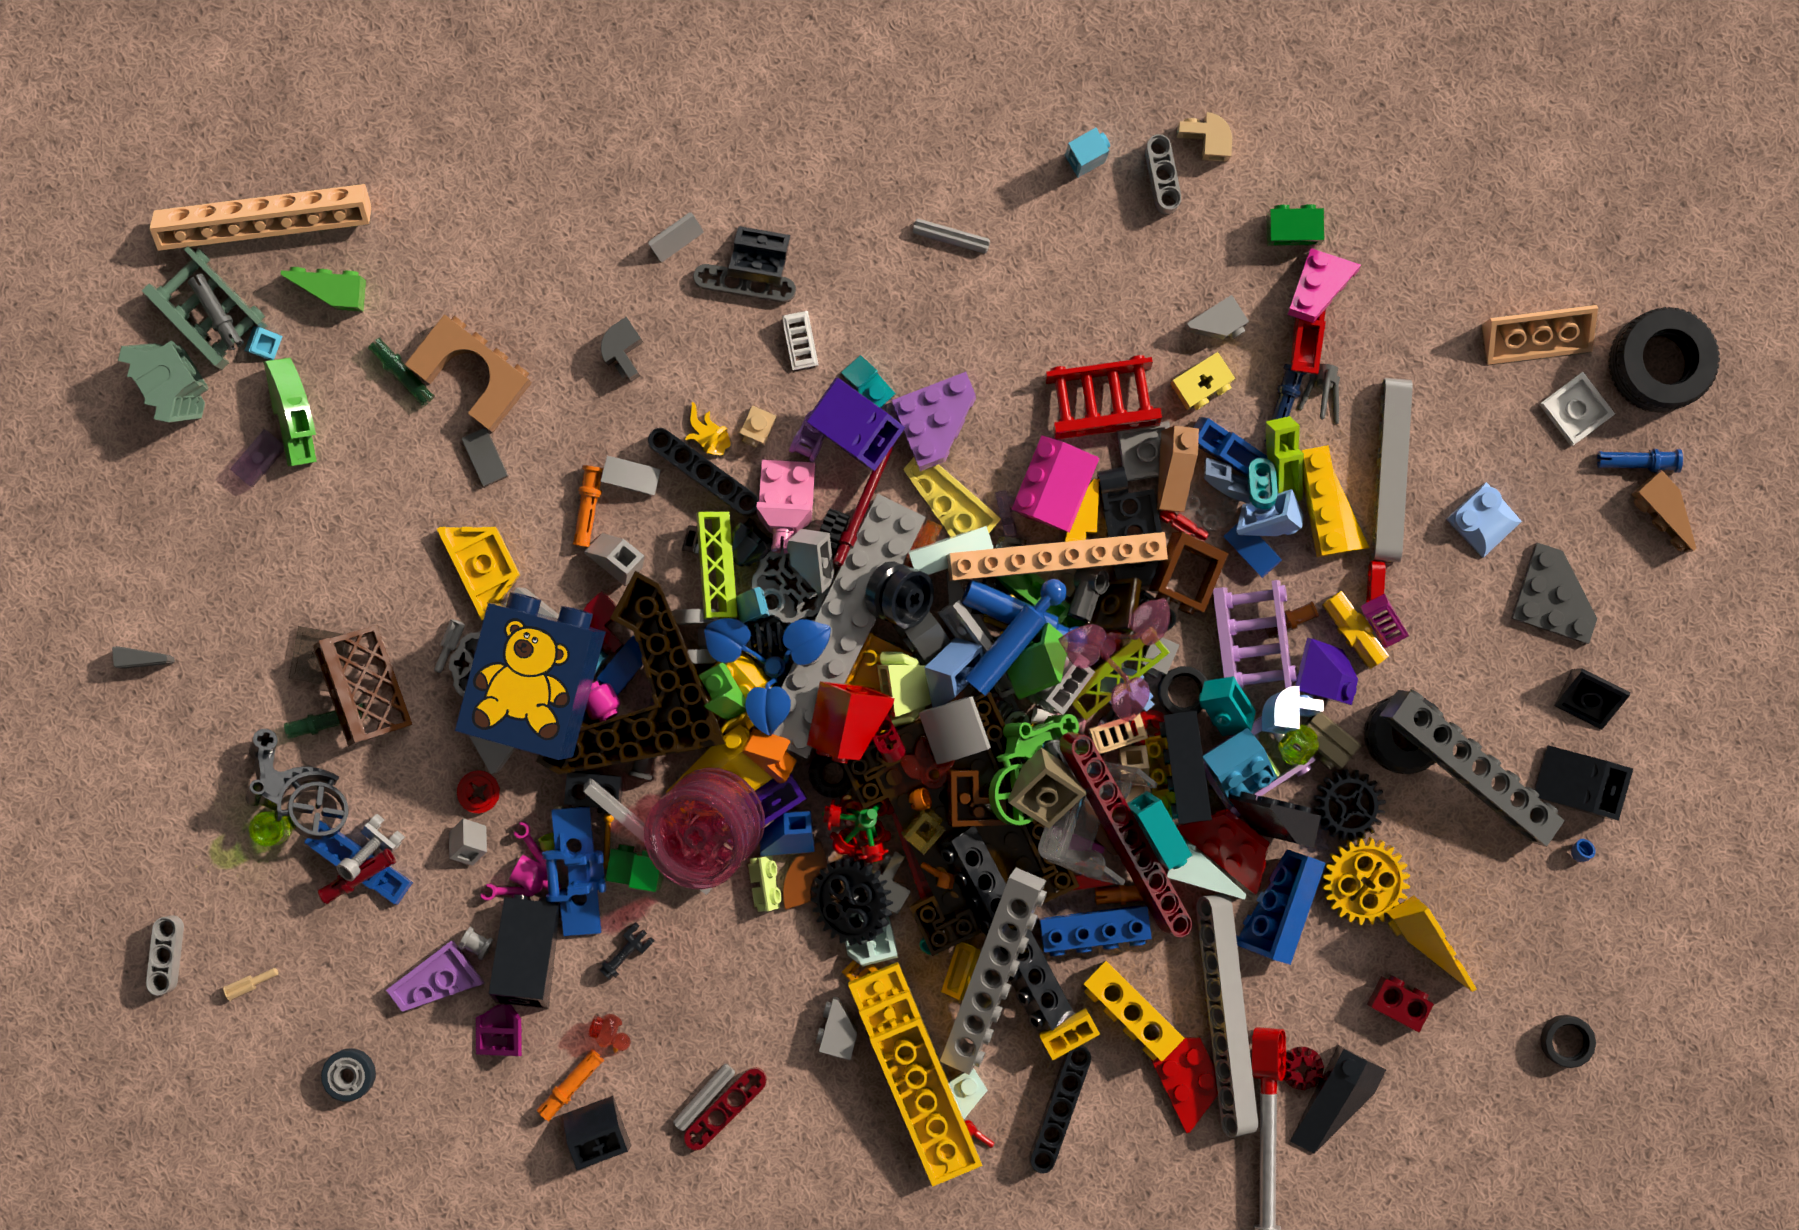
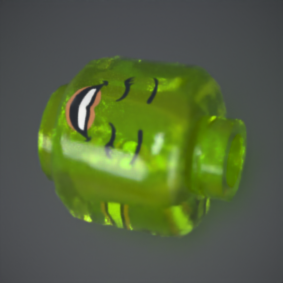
[1278,725,1319,765]

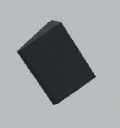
[1554,668,1630,730]

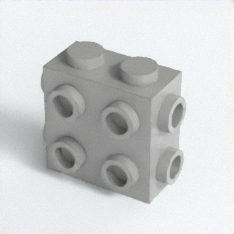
[1026,649,1095,715]

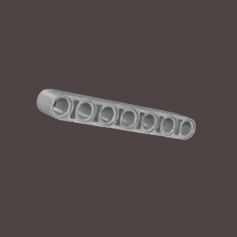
[1371,378,1413,562]

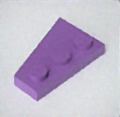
[386,940,485,1012]

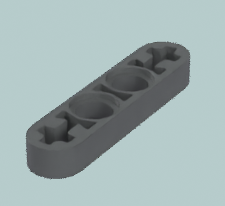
[694,264,796,303]

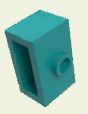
[1199,676,1256,736]

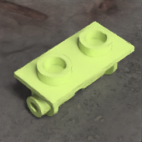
[748,855,781,912]

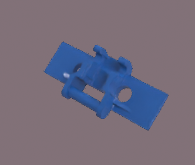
[542,807,606,936]

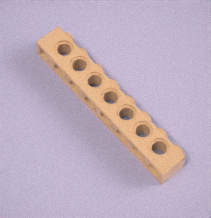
[150,184,371,251]
[947,532,1168,582]

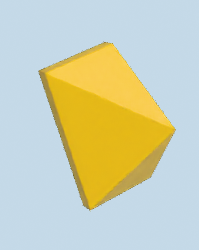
[941,942,981,1001]

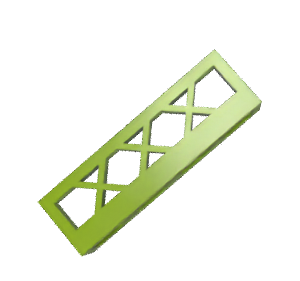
[696,512,738,619]
[1072,625,1170,720]

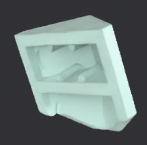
[845,914,898,967]

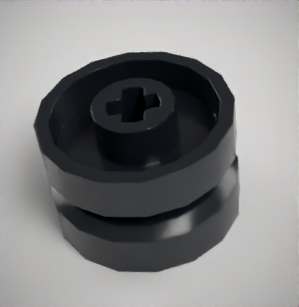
[865,561,934,629]

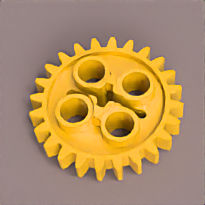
[1321,837,1410,925]

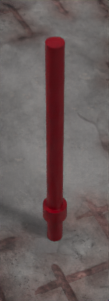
[833,442,896,566]

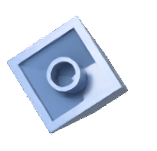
[1236,489,1304,536]

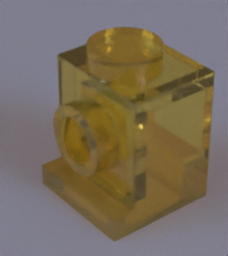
[901,810,945,854]

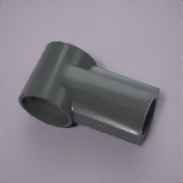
[1067,568,1109,622]

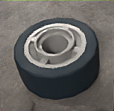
[321,1048,376,1102]

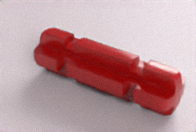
[1159,510,1209,542]

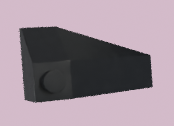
[1290,1045,1386,1154]

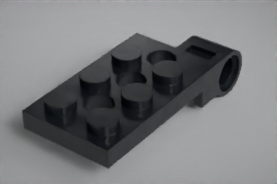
[1097,467,1171,586]

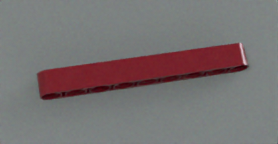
[1059,732,1192,937]

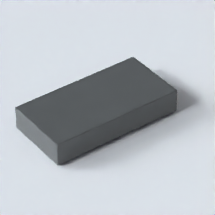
[462,427,509,487]

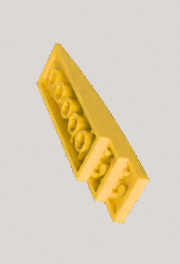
[848,962,983,1187]

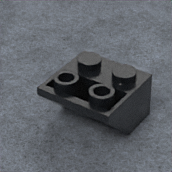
[562,1095,632,1171]

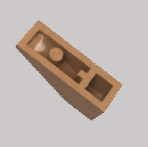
[1157,426,1199,513]

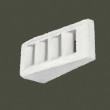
[782,311,819,371]

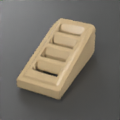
[1088,712,1148,754]

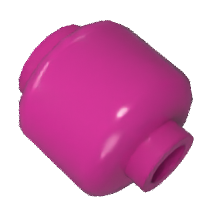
[585,681,621,722]

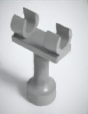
[336,814,405,881]

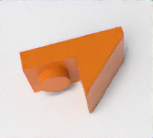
[742,729,797,784]

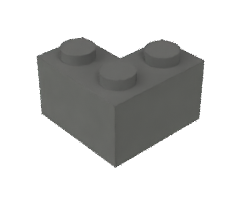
[892,611,951,666]

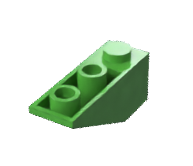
[280,267,366,312]

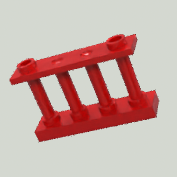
[1045,355,1162,440]

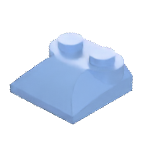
[1446,482,1522,558]

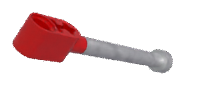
[1252,1027,1286,1230]

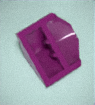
[476,1004,522,1056]

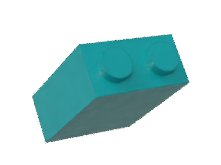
[1127,791,1193,870]

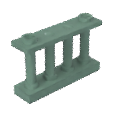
[141,246,268,370]

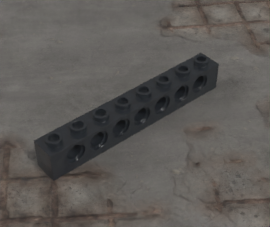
[937,826,1074,1032]

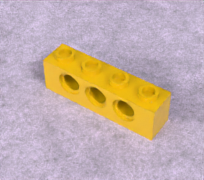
[1084,961,1184,1062]

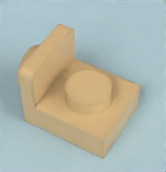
[739,406,777,448]

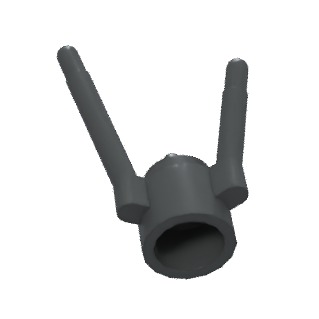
[1298,364,1340,424]

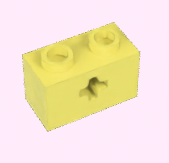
[1170,352,1235,410]

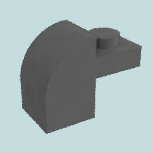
[601,317,644,381]
[872,850,911,915]

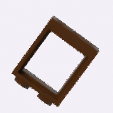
[1148,532,1228,615]

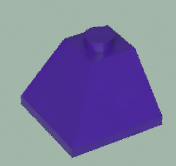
[1295,638,1358,705]

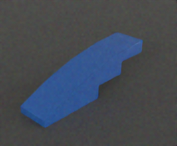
[304,820,413,905]

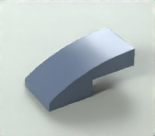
[1204,458,1250,504]

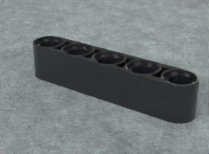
[648,428,759,517]
[1029,1044,1091,1174]

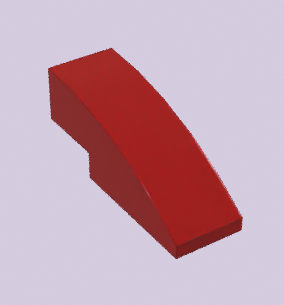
[1291,309,1326,375]

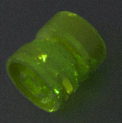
[249,811,293,847]

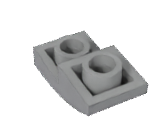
[601,456,661,496]

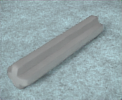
[913,219,990,254]
[673,1064,735,1131]

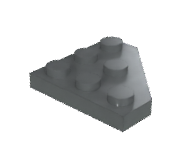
[1511,542,1597,644]

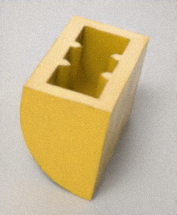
[1039,1008,1100,1060]

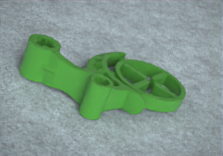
[989,714,1079,825]

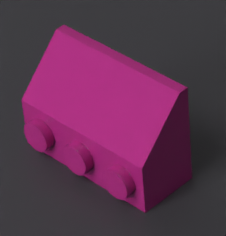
[1012,435,1100,533]

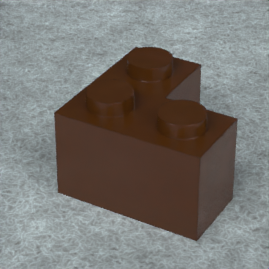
[947,770,1007,827]

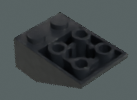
[1534,745,1633,821]
[1228,791,1321,848]

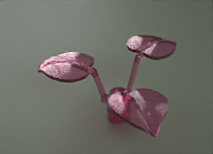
[1058,598,1170,722]

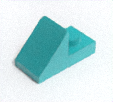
[841,355,896,408]

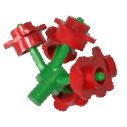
[822,794,894,864]

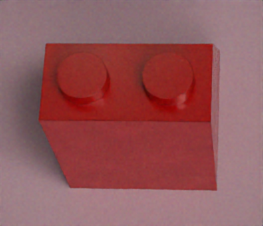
[807,681,895,763]

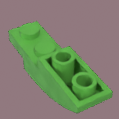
[264,358,317,466]

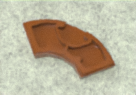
[783,841,828,909]

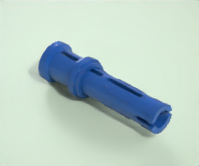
[1597,449,1683,473]

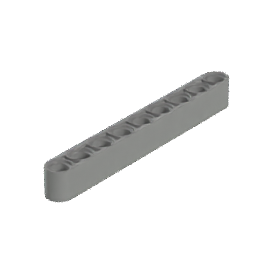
[1196,893,1258,1138]

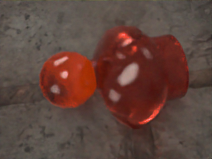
[588,1013,631,1053]

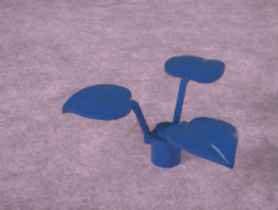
[704,618,831,736]

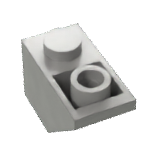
[584,533,644,586]
[816,996,858,1060]

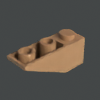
[1631,470,1697,553]

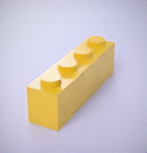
[1301,445,1369,558]

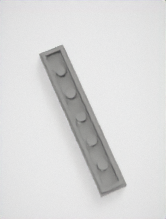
[583,779,712,895]

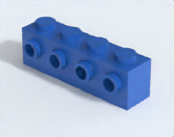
[1039,905,1152,956]

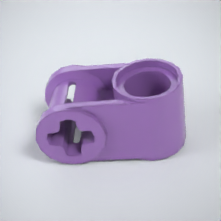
[789,410,825,462]

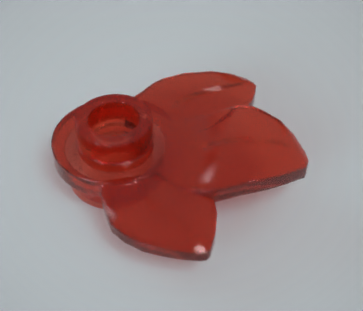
[901,736,955,789]

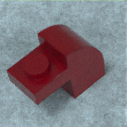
[583,591,624,653]

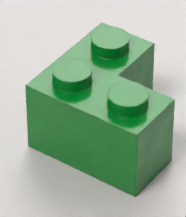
[605,844,666,892]

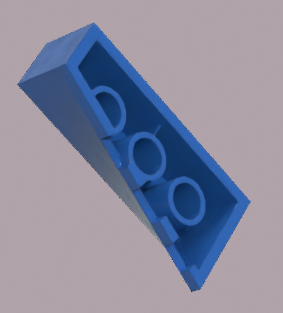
[1236,849,1326,965]

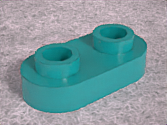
[1248,458,1278,509]

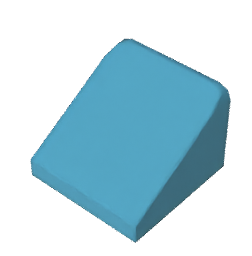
[244,326,283,360]

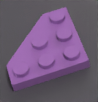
[892,372,976,471]

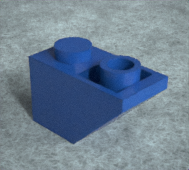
[760,811,814,856]

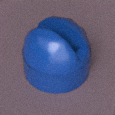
[1571,839,1596,863]

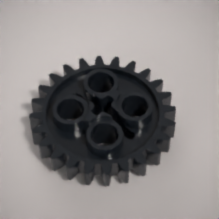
[811,857,893,946]

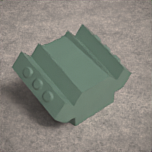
[118,341,209,422]

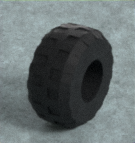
[1364,695,1445,774]

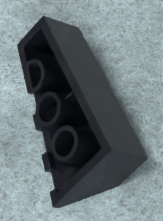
[1159,711,1212,825]

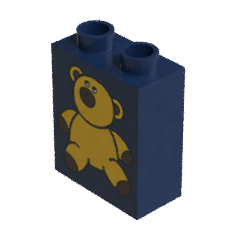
[455,592,606,760]

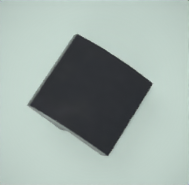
[728,226,791,285]

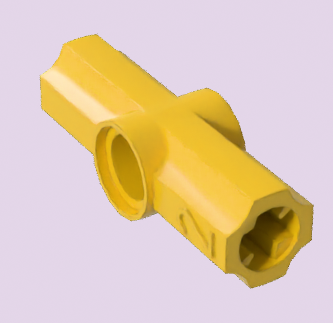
[1322,591,1389,669]

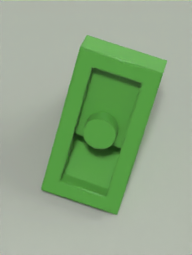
[699,662,746,721]

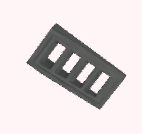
[112,646,175,669]

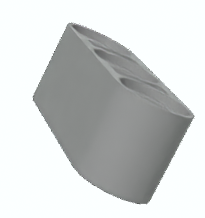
[1145,134,1181,215]
[146,915,184,996]

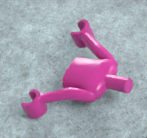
[480,822,562,900]

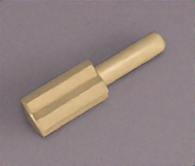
[223,968,278,1001]

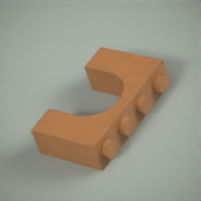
[405,314,532,432]

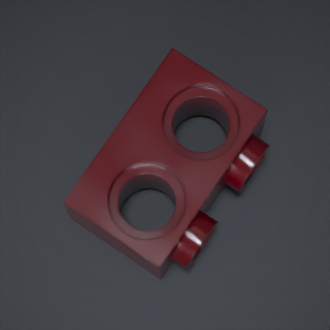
[1366,975,1434,1033]

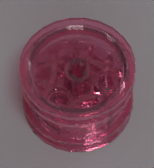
[644,768,765,889]

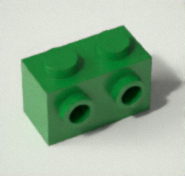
[1266,204,1324,246]

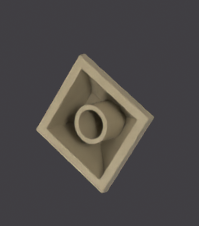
[1008,748,1086,828]

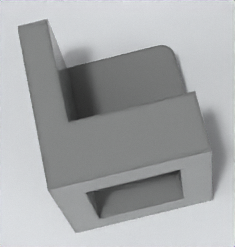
[449,818,487,866]

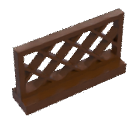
[313,625,413,747]

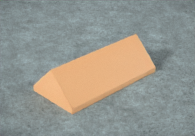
[1482,305,1598,365]

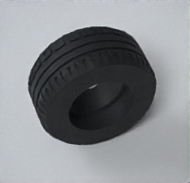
[1608,307,1720,413]

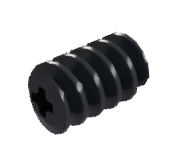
[744,622,791,656]

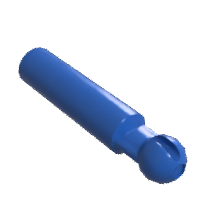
[961,579,1090,653]
[965,579,1066,696]

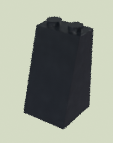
[489,894,561,1009]

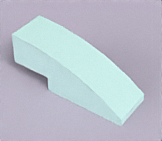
[909,526,994,575]

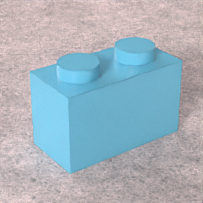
[1065,128,1110,178]

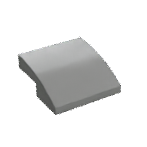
[919,696,991,764]

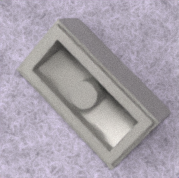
[648,212,704,262]

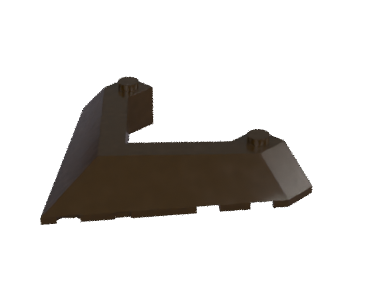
[536,571,726,774]

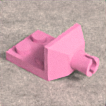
[756,460,815,554]

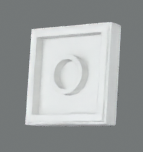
[1539,372,1615,446]

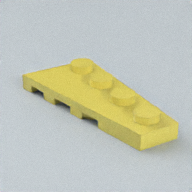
[903,457,1002,537]

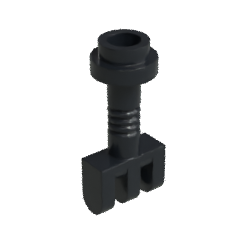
[599,922,655,980]

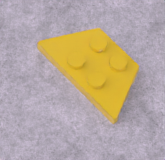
[437,527,520,621]

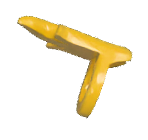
[685,402,731,455]

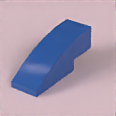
[1193,417,1268,477]

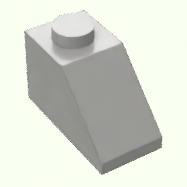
[1184,295,1249,340]
[787,529,834,593]

